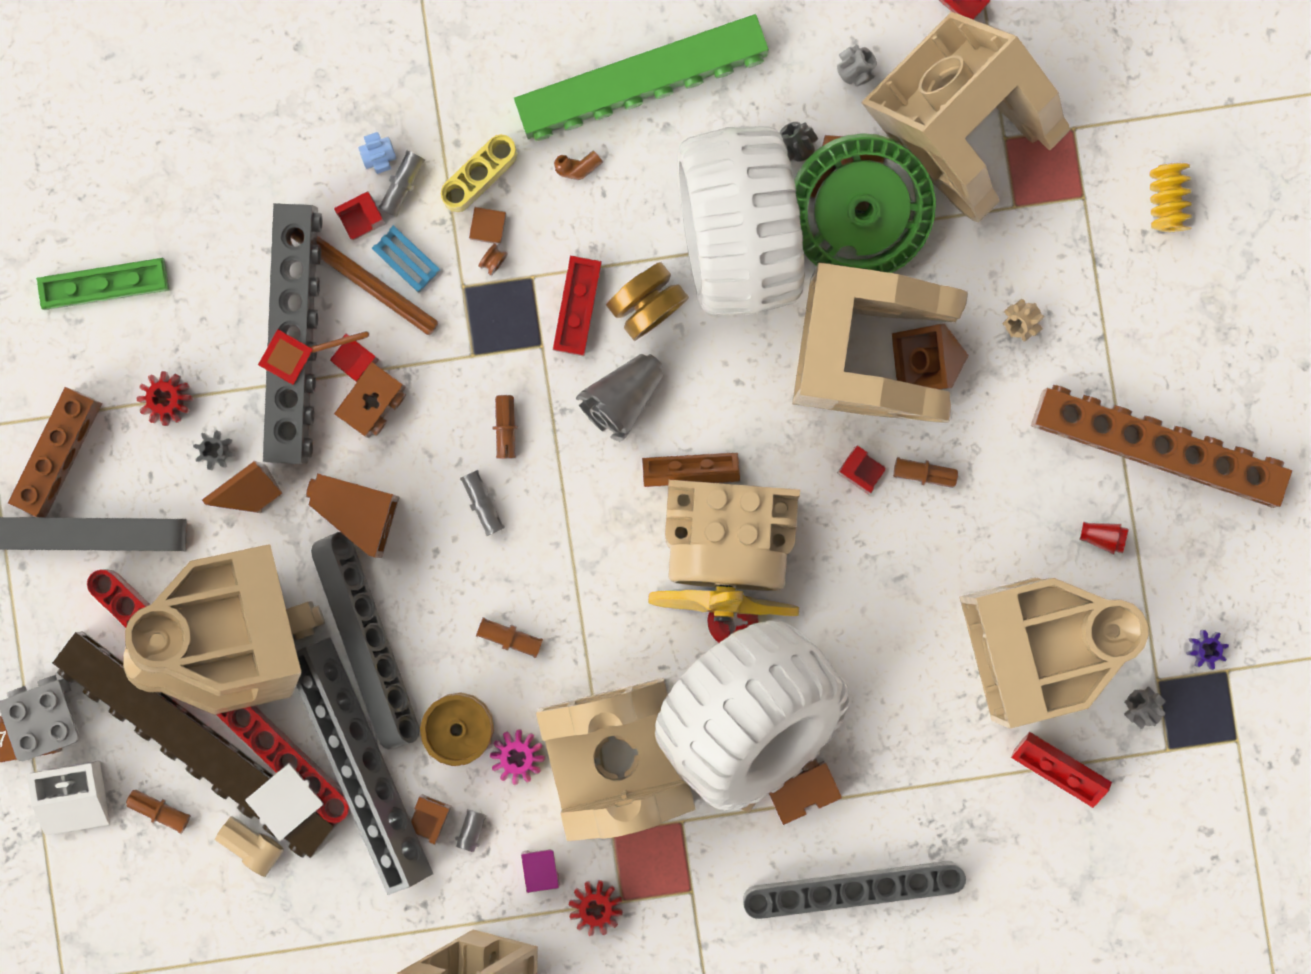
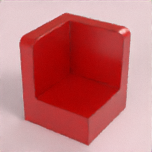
[334,191,386,240]
[330,333,379,382]
[837,445,886,495]

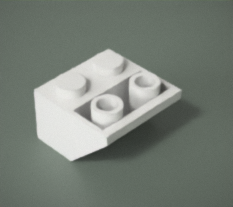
[27,761,110,836]

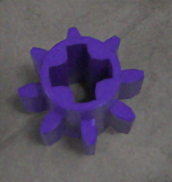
[1186,630,1229,670]

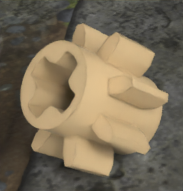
[1002,299,1044,341]

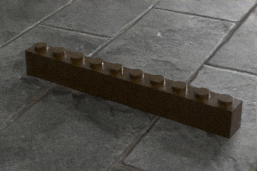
[52,631,338,858]

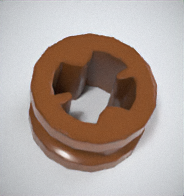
[478,243,508,276]

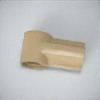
[214,816,284,877]

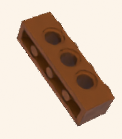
[8,387,103,518]

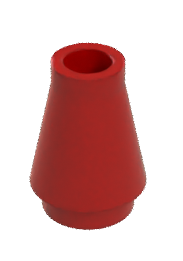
[1079,522,1129,555]

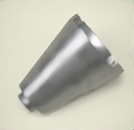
[576,354,663,442]

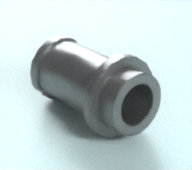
[455,809,487,852]

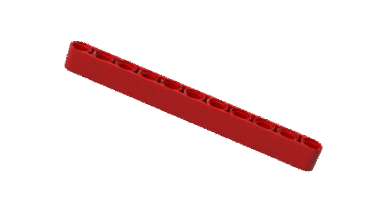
[87,569,351,823]

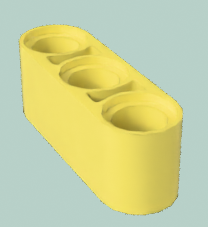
[440,134,517,212]

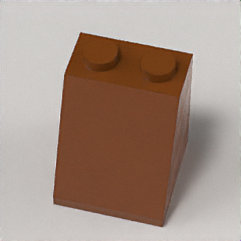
[306,473,399,558]

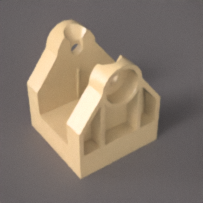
[861,12,1070,223]
[792,263,968,423]
[123,544,301,715]
[959,578,1149,729]
[536,678,696,841]

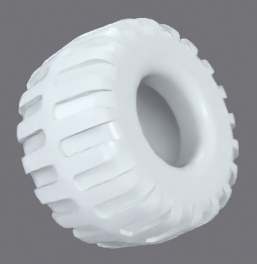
[677,126,805,315]
[655,620,849,810]

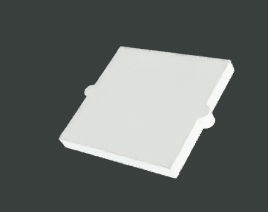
[245,763,324,841]

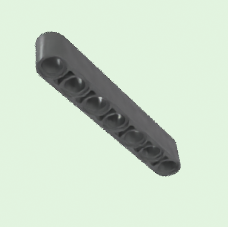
[0,517,187,551]
[311,532,420,750]
[743,861,966,919]

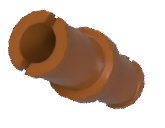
[476,617,543,658]

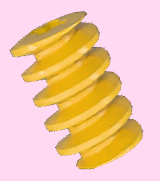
[1149,163,1192,232]

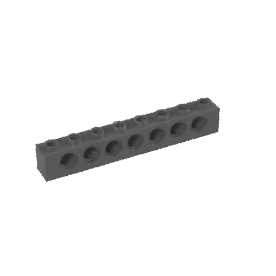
[263,203,323,464]
[296,637,434,895]

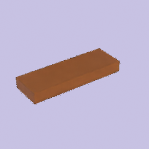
[642,453,740,487]

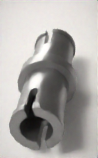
[378,150,425,217]
[460,470,505,536]

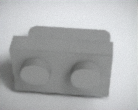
[0,675,79,761]

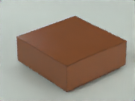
[469,207,506,245]

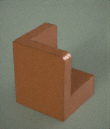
[411,794,452,845]

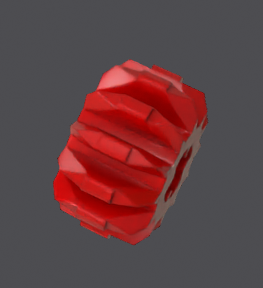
[136,371,193,426]
[568,880,623,936]

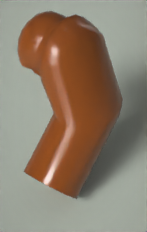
[554,150,603,180]

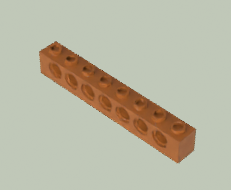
[1030,385,1293,508]

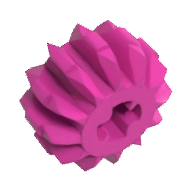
[490,729,545,785]

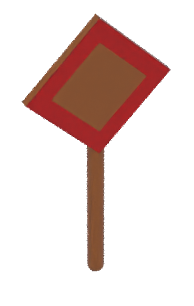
[258,329,370,385]

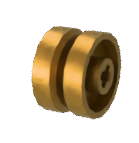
[606,262,689,341]
[420,692,495,766]

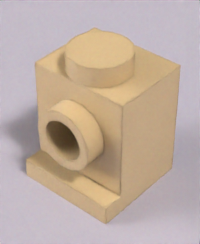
[286,601,325,640]

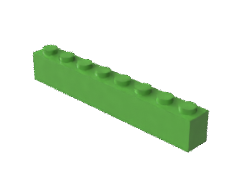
[514,14,769,141]

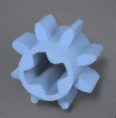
[358,132,397,174]

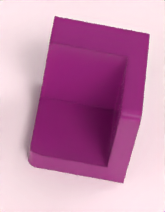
[521,849,560,893]

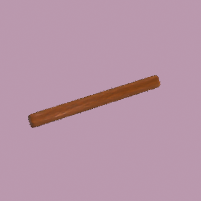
[291,229,438,335]

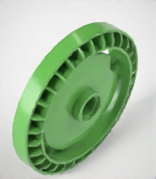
[794,133,936,273]

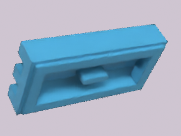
[372,225,440,293]

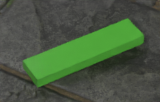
[36,258,169,310]

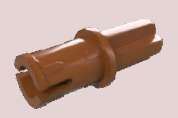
[493,395,518,459]
[893,457,958,488]
[126,790,191,834]

